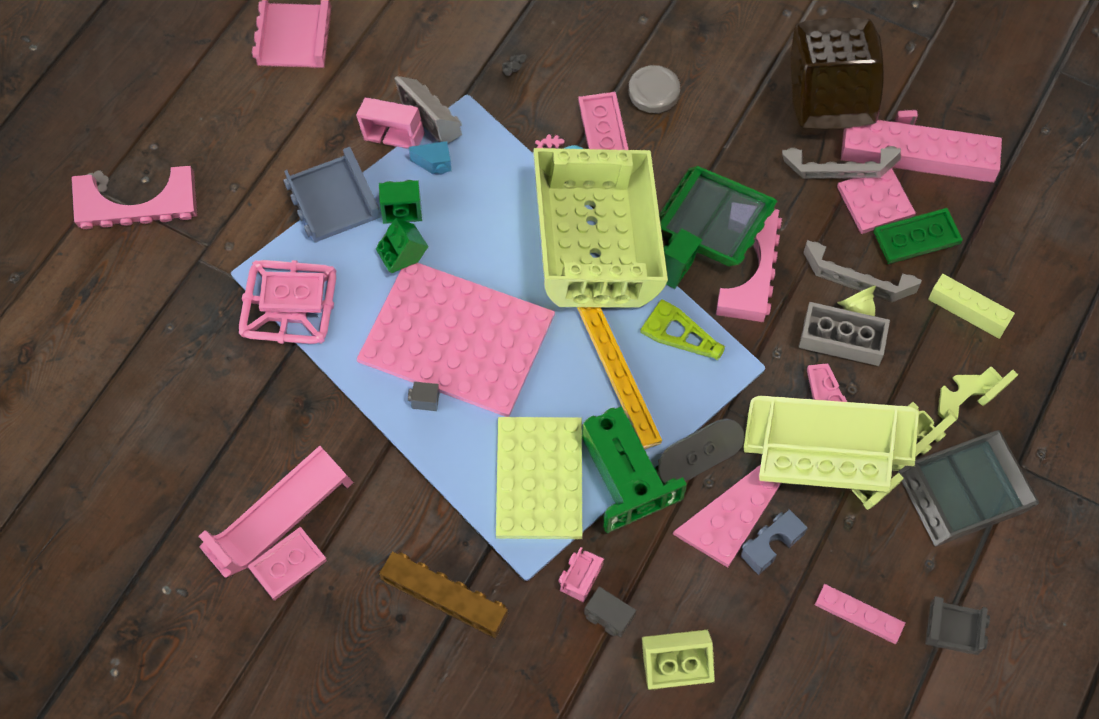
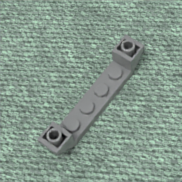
[782,146,901,179]
[804,240,922,302]

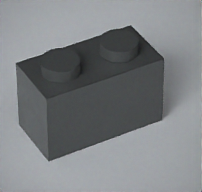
[584,587,636,637]

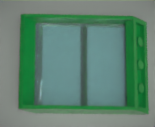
[659,166,777,266]

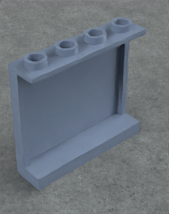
[283,147,381,243]

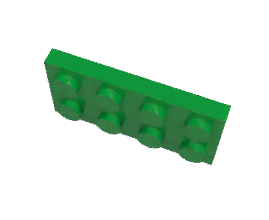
[873,208,963,264]

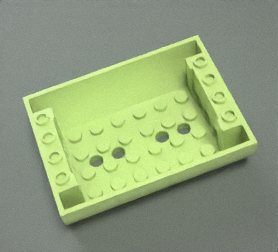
[533,148,668,308]

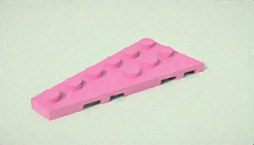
[673,465,782,568]

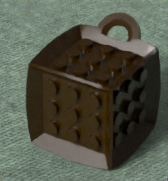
[791,18,884,129]

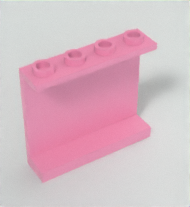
[252,0,331,68]

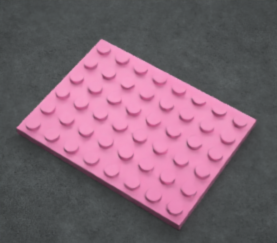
[357,263,555,417]

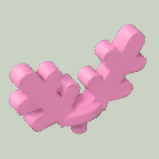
[535,134,564,149]

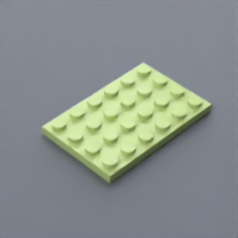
[496,417,582,539]

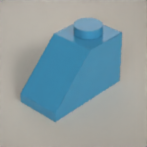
[409,141,452,174]

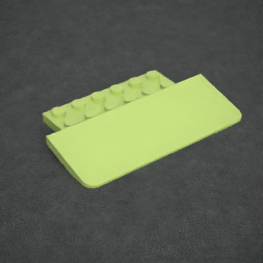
[744,396,919,492]

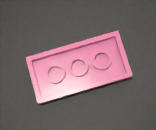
[578,92,628,150]

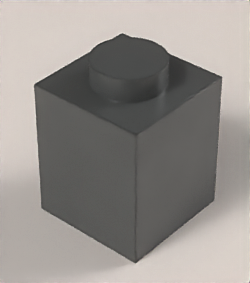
[408,381,440,411]

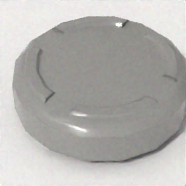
[629,65,680,113]

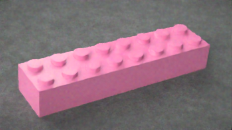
[841,120,1002,182]

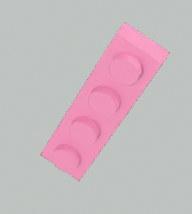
[815,584,905,644]

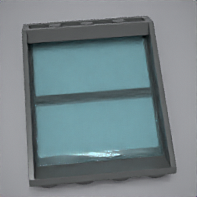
[897,430,1040,546]

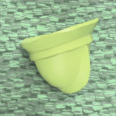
[837,286,876,316]

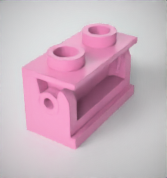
[559,547,604,602]

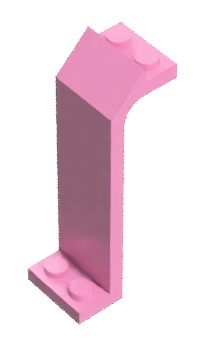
[199,446,353,578]

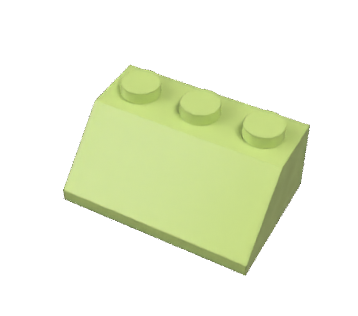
[642,630,714,689]

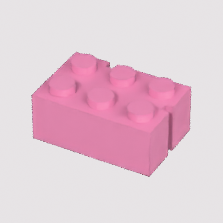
[356,98,425,149]

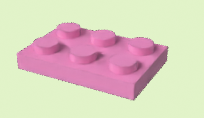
[259,272,325,313]
[248,527,327,601]

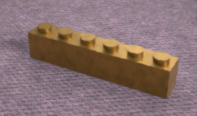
[379,551,508,639]

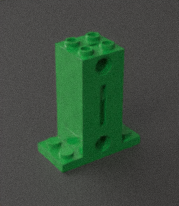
[582,406,687,533]

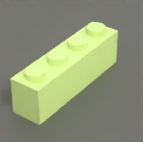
[928,274,1015,339]

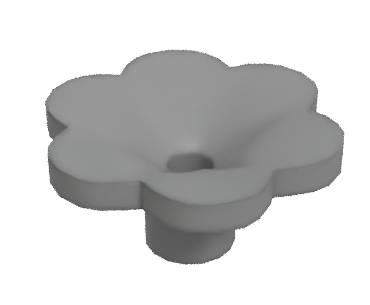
[87,171,109,192]

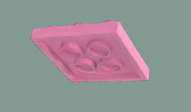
[837,168,916,234]

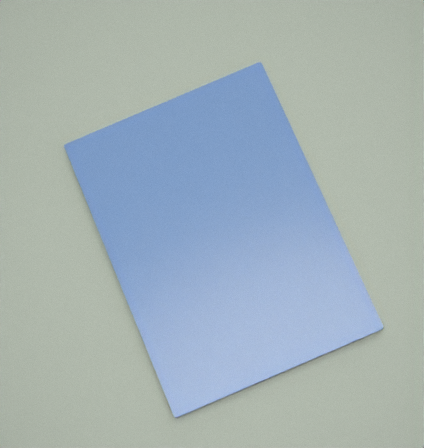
[231,95,765,581]

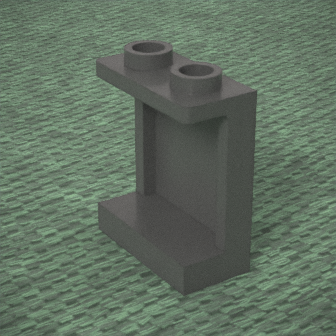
[925,596,990,655]

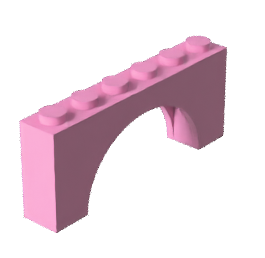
[72,166,197,229]
[716,203,782,322]

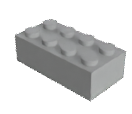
[799,302,890,366]

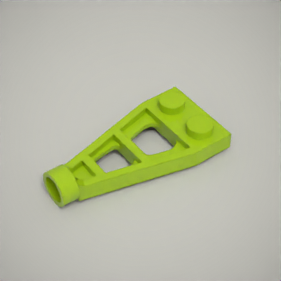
[640,299,725,361]

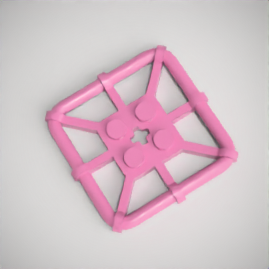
[239,260,336,344]

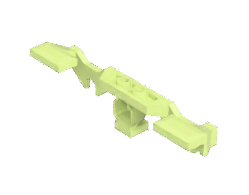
[852,367,1018,510]

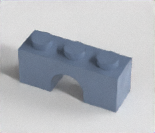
[741,509,807,575]

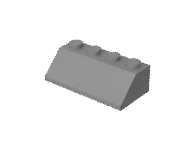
[395,76,462,143]

